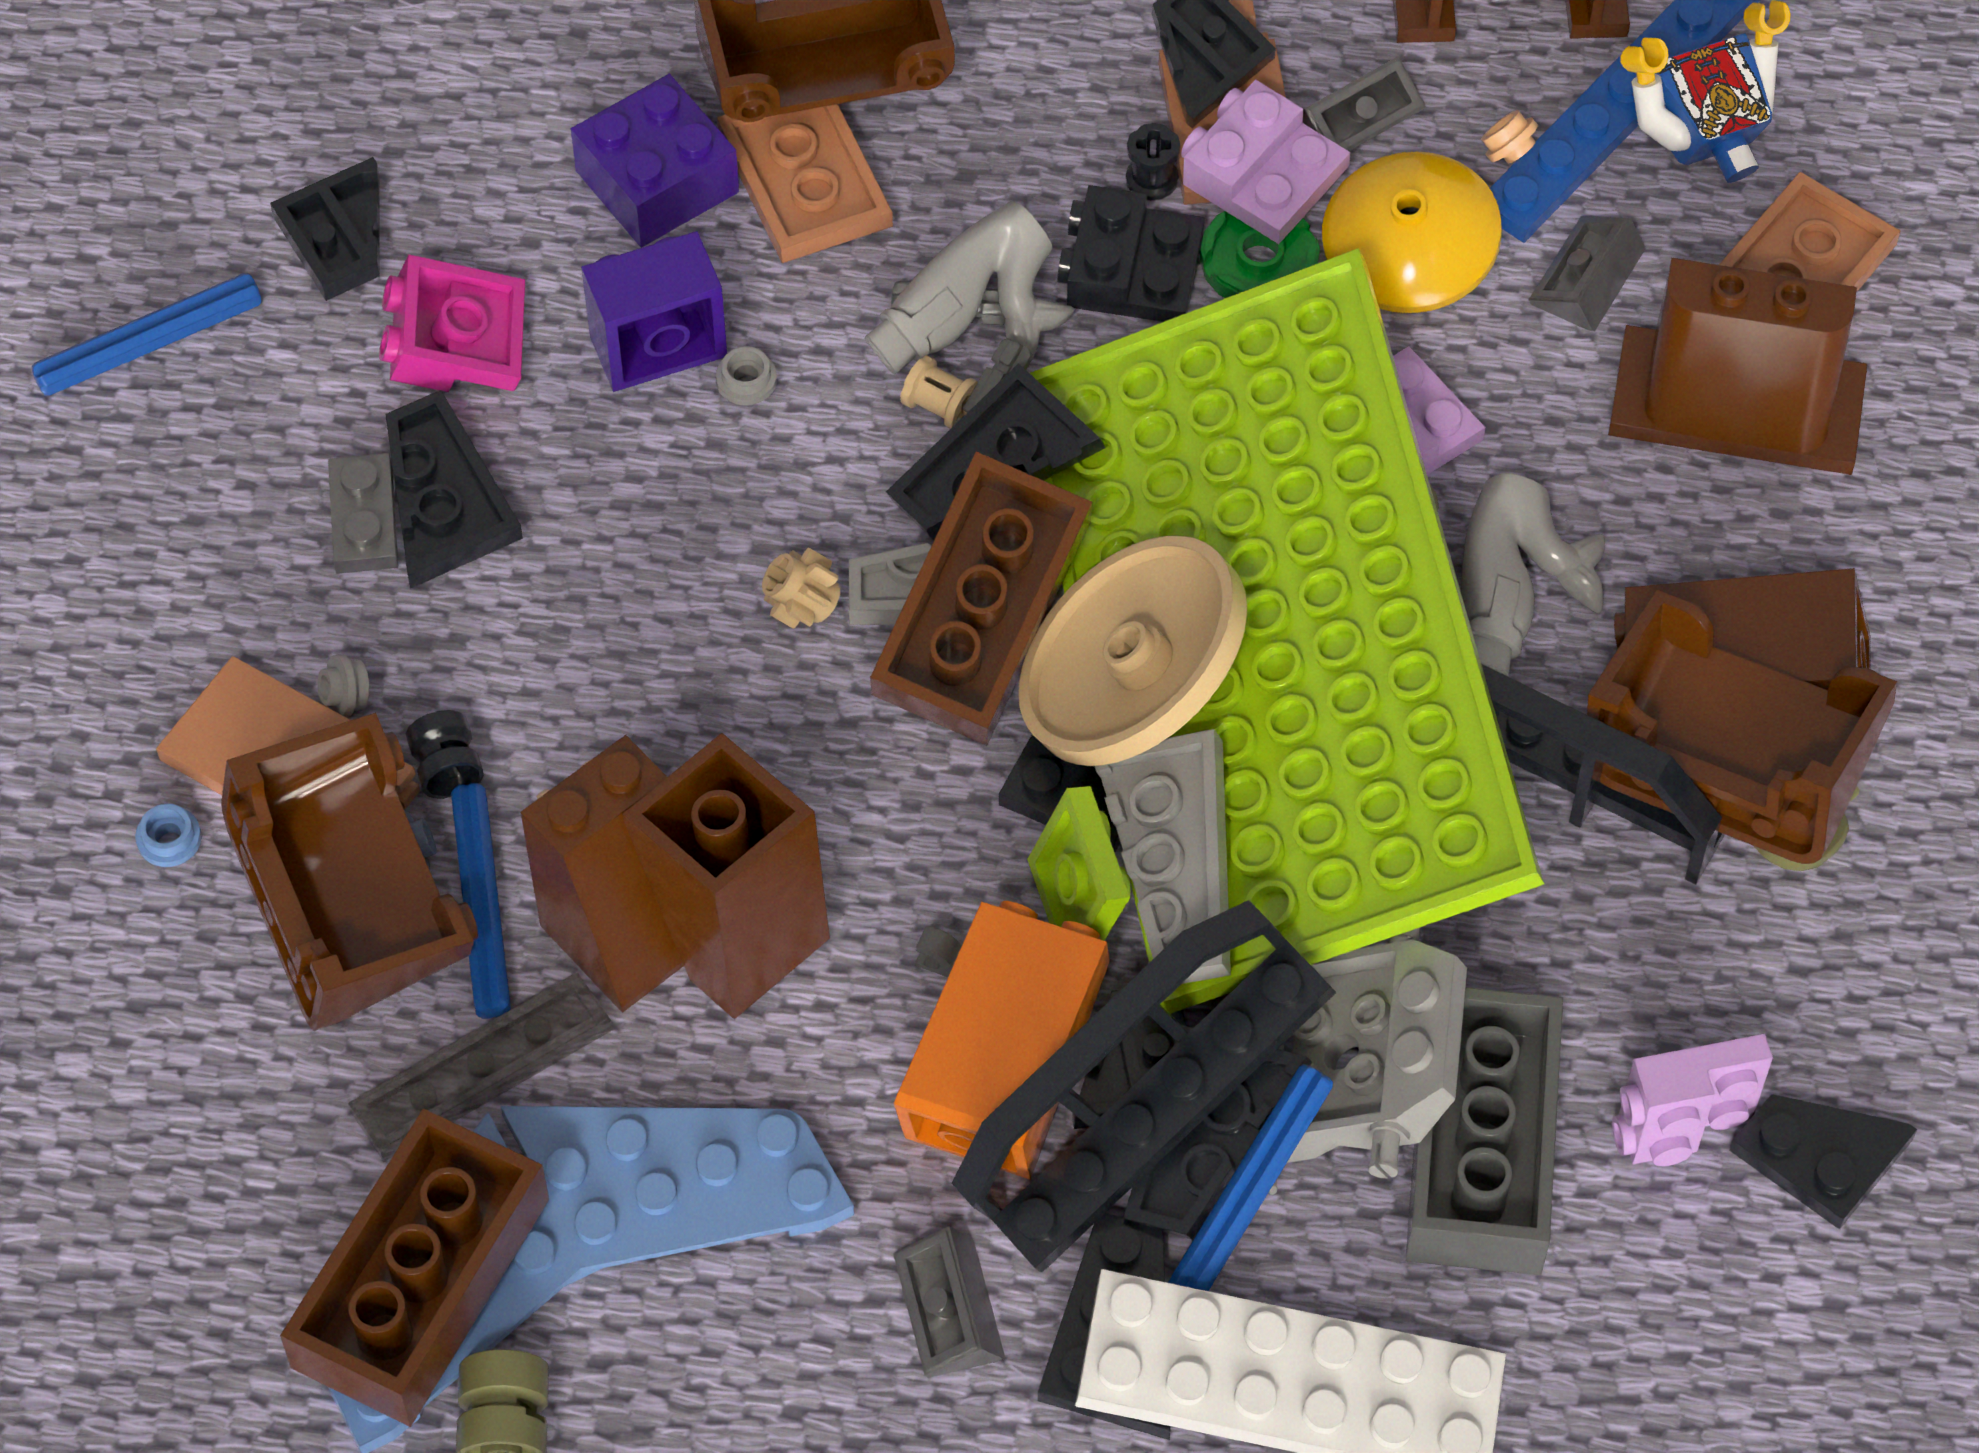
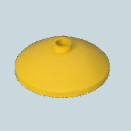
[1322,151,1502,313]

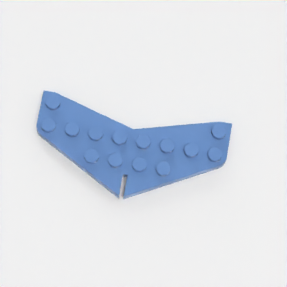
[327,1106,854,1453]

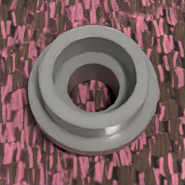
[716,346,777,405]
[318,655,369,718]

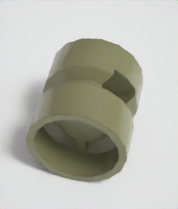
[456,1350,549,1453]

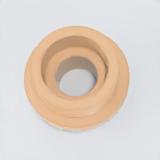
[1481,110,1538,164]

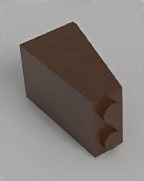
[1614,568,1871,690]
[622,733,830,1020]
[520,735,684,1013]

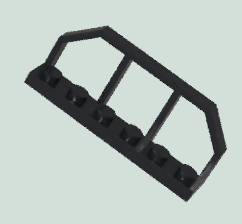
[1481,664,1725,885]
[952,900,1336,1272]

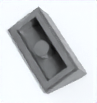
[1302,56,1426,151]
[1529,216,1645,331]
[893,1226,1005,1378]

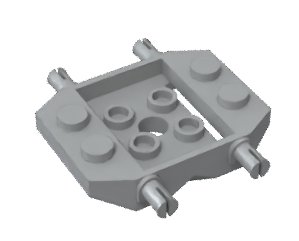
[1218,928,1467,1196]

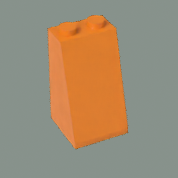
[894,901,1110,1180]

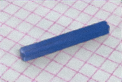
[32,273,261,396]
[451,783,511,1019]
[1167,1064,1333,1291]

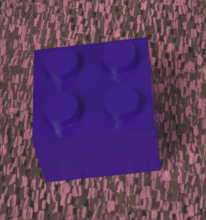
[570,73,739,248]
[581,231,727,392]

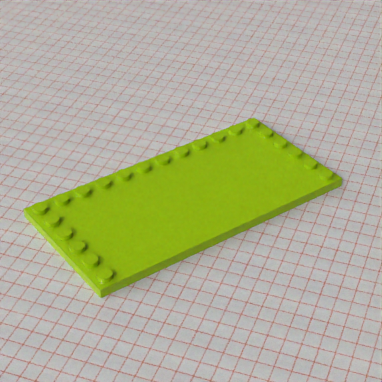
[1030,248,1544,1014]

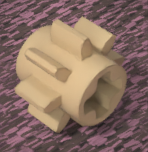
[762,547,840,629]

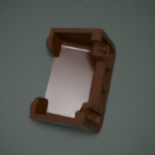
[694,0,955,122]
[1587,590,1897,864]
[221,712,478,1031]

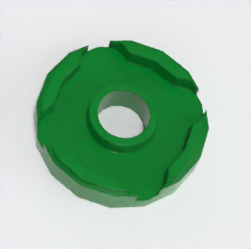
[1200,211,1320,298]

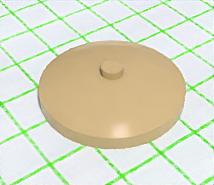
[1018,536,1247,766]

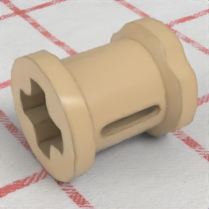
[900,355,978,429]

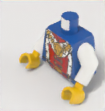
[1621,0,1791,183]

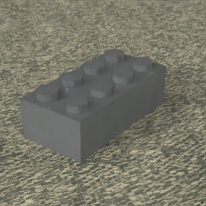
[1405,987,1563,1275]

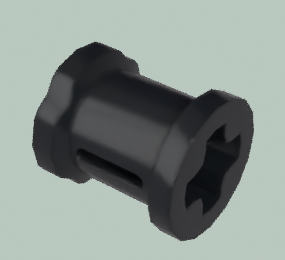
[1125,123,1181,201]

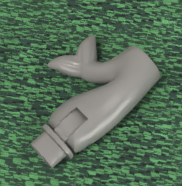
[865,201,1074,374]
[1460,473,1605,676]

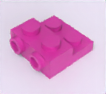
[379,254,525,392]

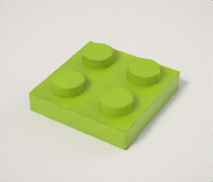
[1027,786,1131,941]

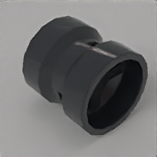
[405,710,484,799]

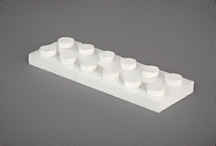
[1075,1269,1506,1453]

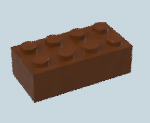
[870,452,1092,746]
[280,1108,549,1427]

